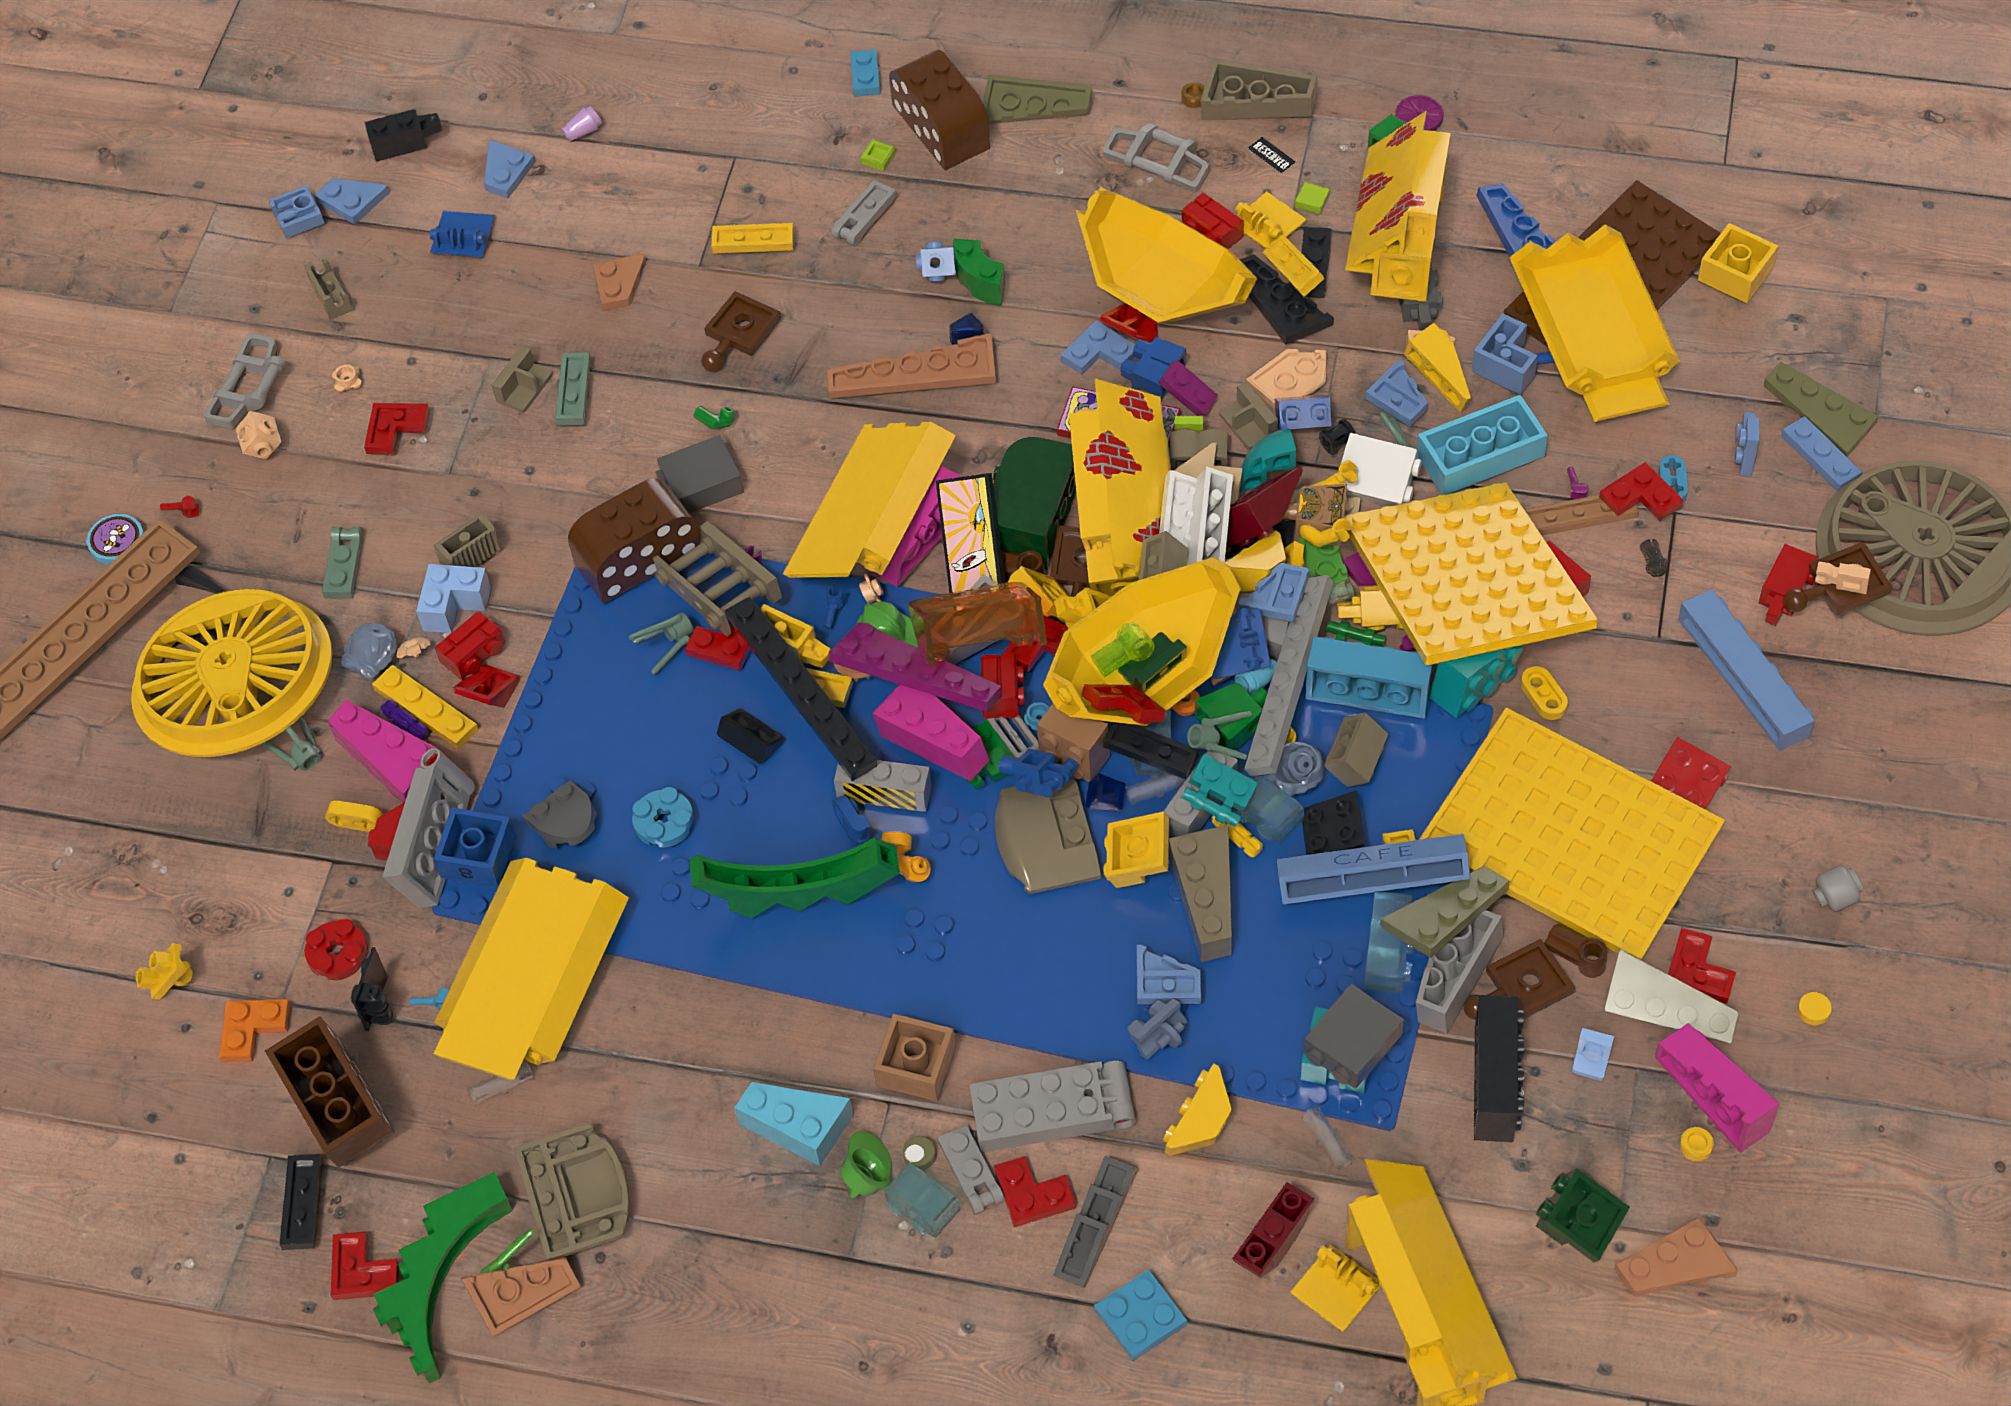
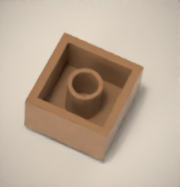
[1037,703,1110,783]
[873,1014,956,1101]

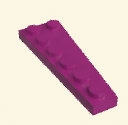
[829,622,1001,712]

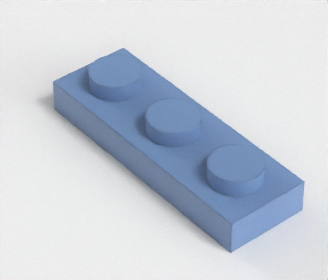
[1781,416,1862,491]

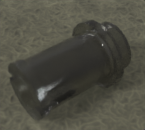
[1640,539,1669,577]

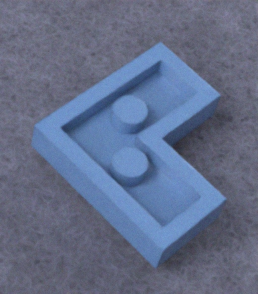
[1060,321,1135,375]
[1735,412,1759,476]

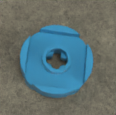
[632,787,694,848]

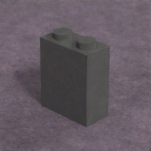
[655,435,744,513]
[1303,984,1404,1089]

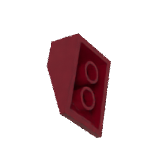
[1226,466,1303,548]

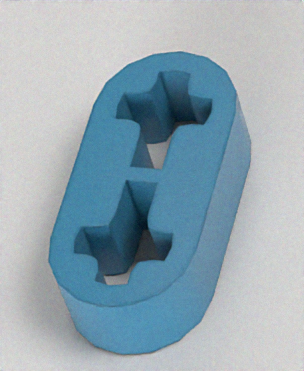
[1658,455,1688,505]

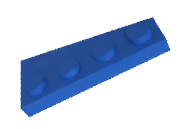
[1476,184,1556,257]

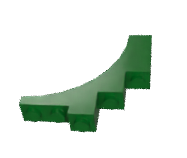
[689,837,900,919]
[373,1172,513,1383]

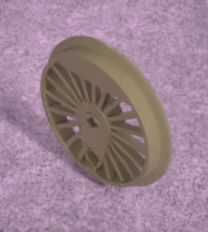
[1816,461,2011,636]

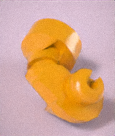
[881,832,931,882]

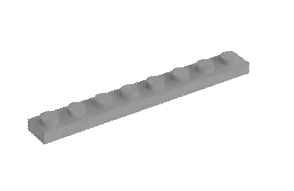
[1244,575,1333,776]

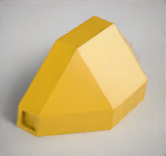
[1076,187,1257,323]
[1043,557,1240,726]

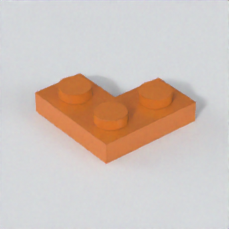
[219,999,291,1062]

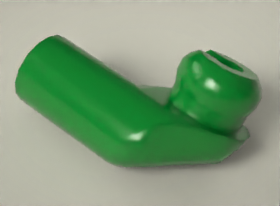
[693,406,735,429]

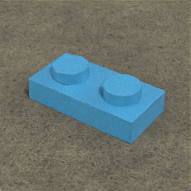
[850,49,880,97]

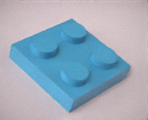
[1094,1269,1187,1361]

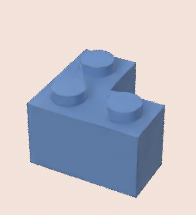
[1472,313,1538,395]

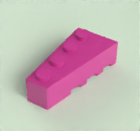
[869,465,963,587]
[872,685,989,781]
[328,700,440,803]
[1655,1023,1779,1153]

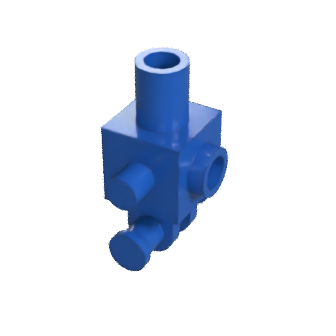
[999,748,1078,797]

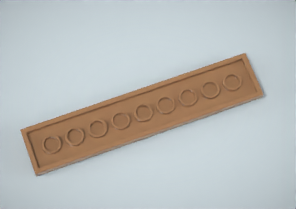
[0,519,201,740]

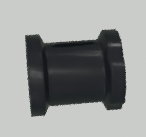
[1319,418,1356,455]

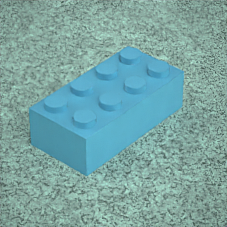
[1417,395,1548,495]

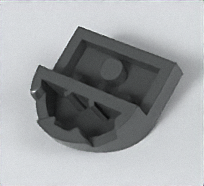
[522,781,598,848]

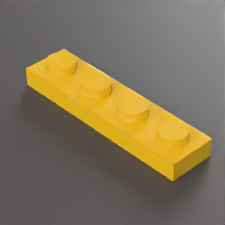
[372,665,478,750]

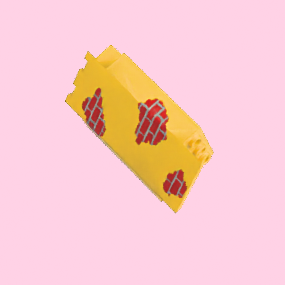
[1345,110,1450,302]
[1069,379,1171,596]

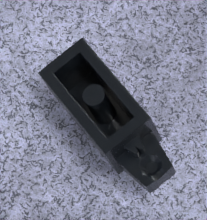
[364,109,442,162]

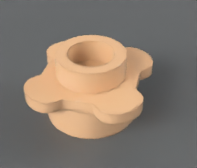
[332,365,362,392]
[859,573,884,604]

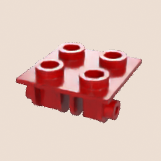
[1651,737,1731,810]

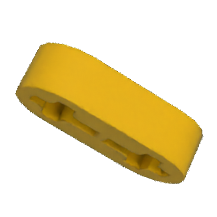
[325,801,384,832]

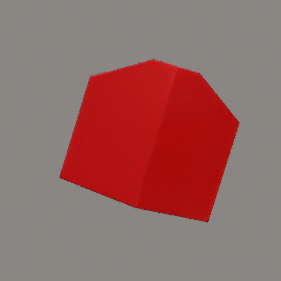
[1100,303,1158,343]
[453,665,520,708]

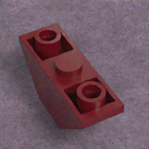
[1232,1182,1315,1278]

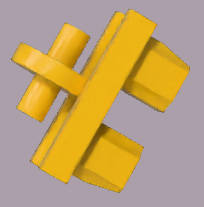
[135,943,193,1000]

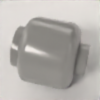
[1813,865,1863,912]

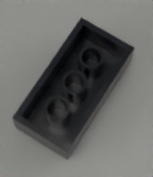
[1474,995,1524,1142]

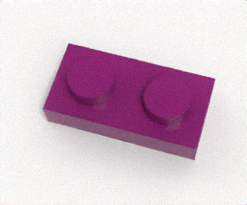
[1158,359,1218,416]

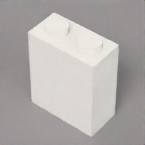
[1341,433,1422,506]

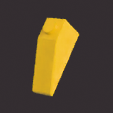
[1404,323,1471,414]

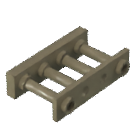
[653,521,782,636]

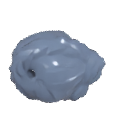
[341,623,397,679]
[1263,742,1325,798]

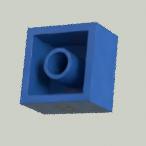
[433,807,516,887]

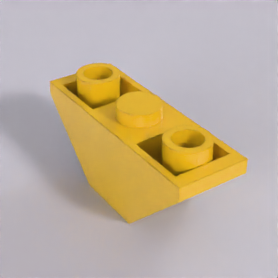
[1225,531,1286,592]
[1163,1063,1232,1156]

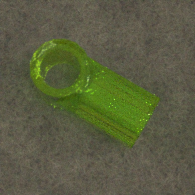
[1090,622,1155,678]

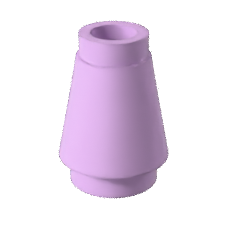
[561,106,602,142]

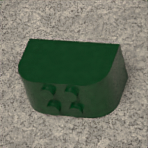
[993,437,1077,570]

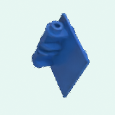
[430,211,495,257]
[1212,608,1271,680]

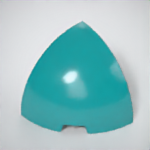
[1240,428,1296,492]

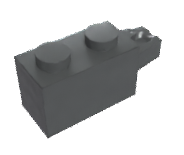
[1399,263,1442,331]

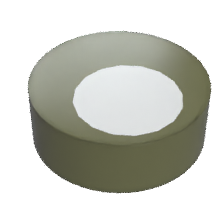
[903,1136,936,1171]

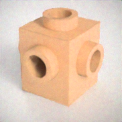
[236,411,281,460]

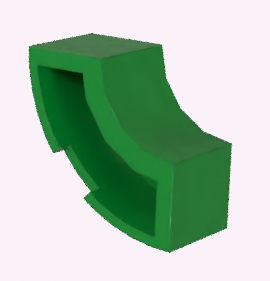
[953,238,1005,306]

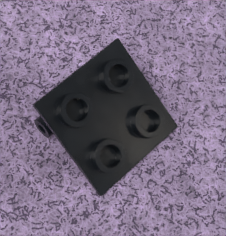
[1300,790,1365,855]
[351,947,393,1031]

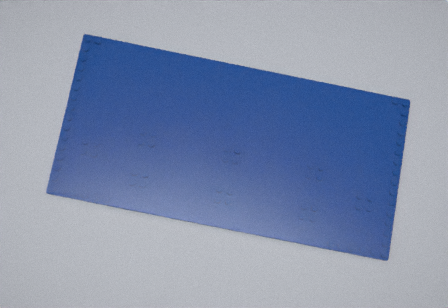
[432,553,1493,1131]

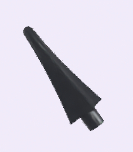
[175,565,228,594]

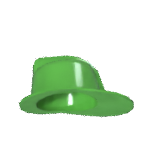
[856,601,922,648]
[840,1131,891,1198]

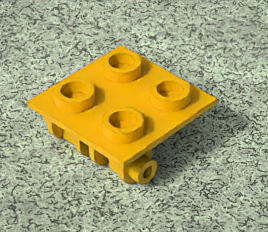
[1235,192,1307,249]
[1290,1244,1381,1332]

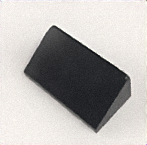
[717,708,784,764]

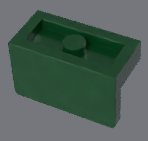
[1118,632,1187,693]

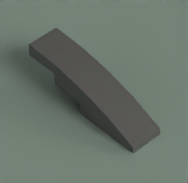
[1053,1156,1136,1288]

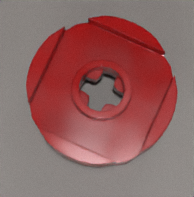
[304,919,368,980]

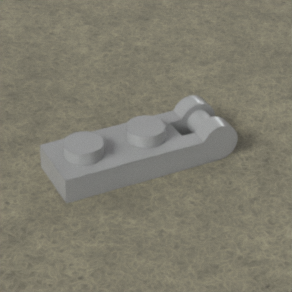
[831,180,897,247]
[937,1125,1005,1215]

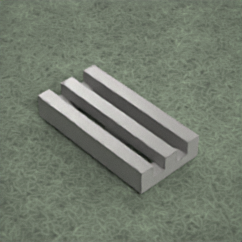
[986,715,1039,758]

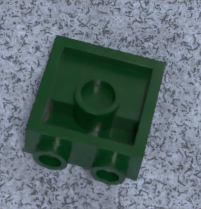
[1536,1168,1630,1263]

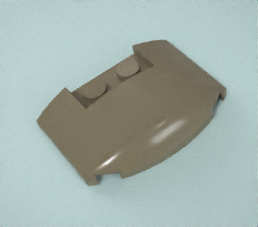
[995,776,1101,895]
[514,1123,629,1261]

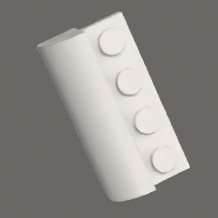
[1159,466,1233,565]

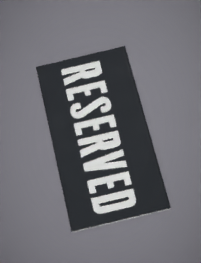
[1248,137,1296,174]

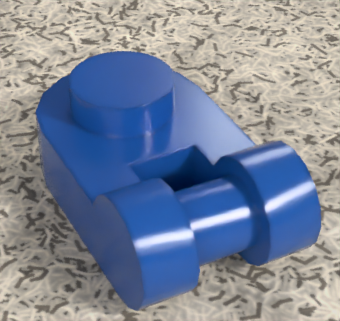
[832,795,870,847]

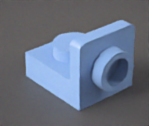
[1572,1028,1614,1081]

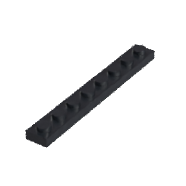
[725,596,878,781]

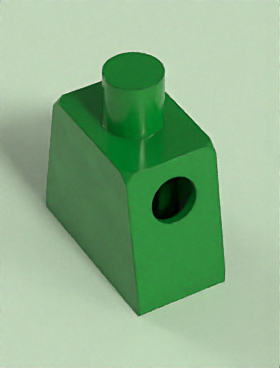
[1195,683,1267,750]

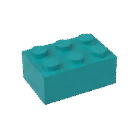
[1429,645,1523,718]

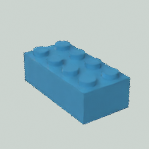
[1306,636,1433,719]

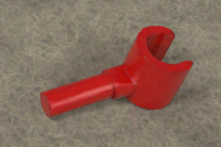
[160,496,199,518]

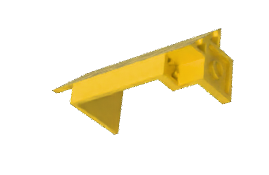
[1345,1159,1518,1406]

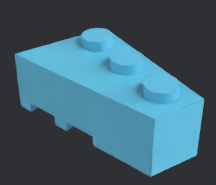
[734,1082,853,1167]

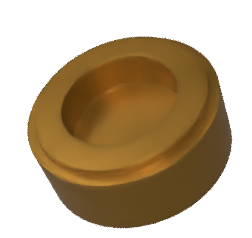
[1181,82,1205,108]

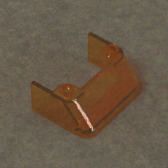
[908,582,1047,666]

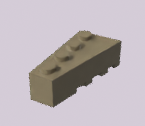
[1201,59,1318,120]
[1168,825,1232,962]

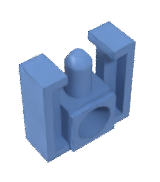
[268,185,325,239]

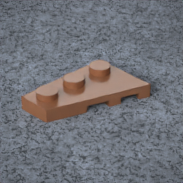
[1614,1218,1738,1296]

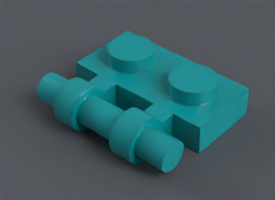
[1181,754,1258,827]

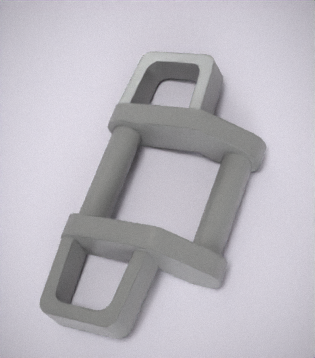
[1103,123,1209,192]
[203,333,286,429]

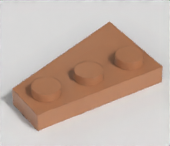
[460,1257,581,1337]

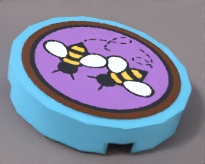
[86,514,144,565]

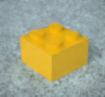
[1698,223,1778,303]

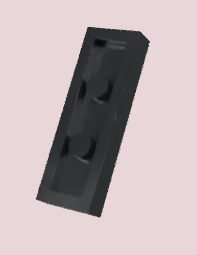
[1297,226,1331,298]
[1103,722,1199,780]
[279,1154,323,1250]

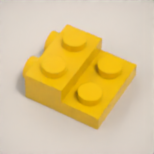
[1006,566,1070,622]
[1103,811,1169,888]

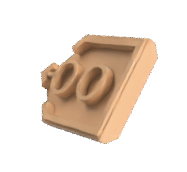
[1246,349,1326,409]

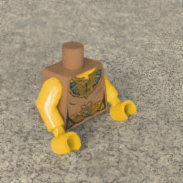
[1283,460,1358,547]

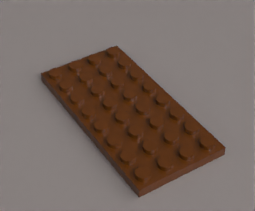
[1504,180,1721,347]

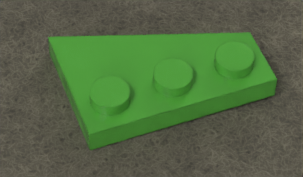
[1299,537,1355,600]

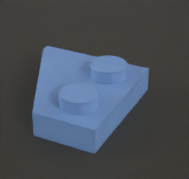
[484,140,535,198]
[314,178,389,225]
[1365,359,1428,427]
[1238,563,1309,622]
[1137,945,1201,1004]

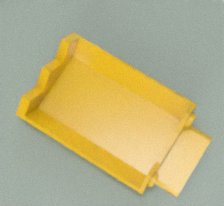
[1509,225,1680,422]
[783,422,956,578]
[433,858,629,1080]

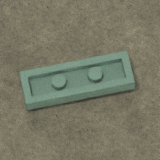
[555,352,591,426]

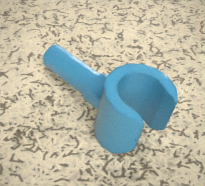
[409,987,450,1010]

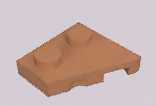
[593,253,646,311]

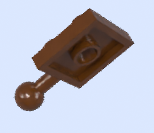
[701,291,781,372]
[1050,526,1090,597]
[1783,541,1892,615]
[1463,939,1575,1020]

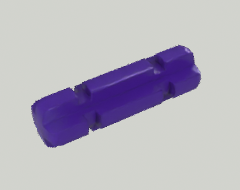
[381,699,430,741]

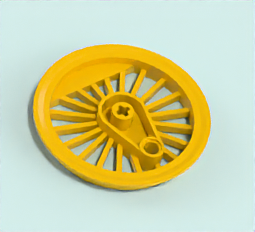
[131,589,332,757]

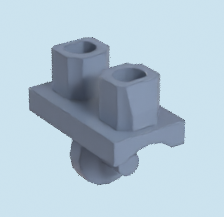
[1127,998,1187,1060]

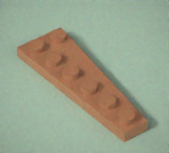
[827,333,996,399]

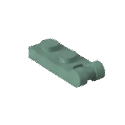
[322,527,363,599]

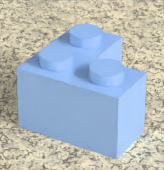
[416,564,491,633]

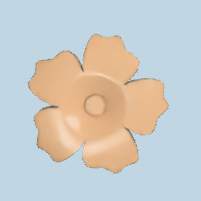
[396,637,431,658]

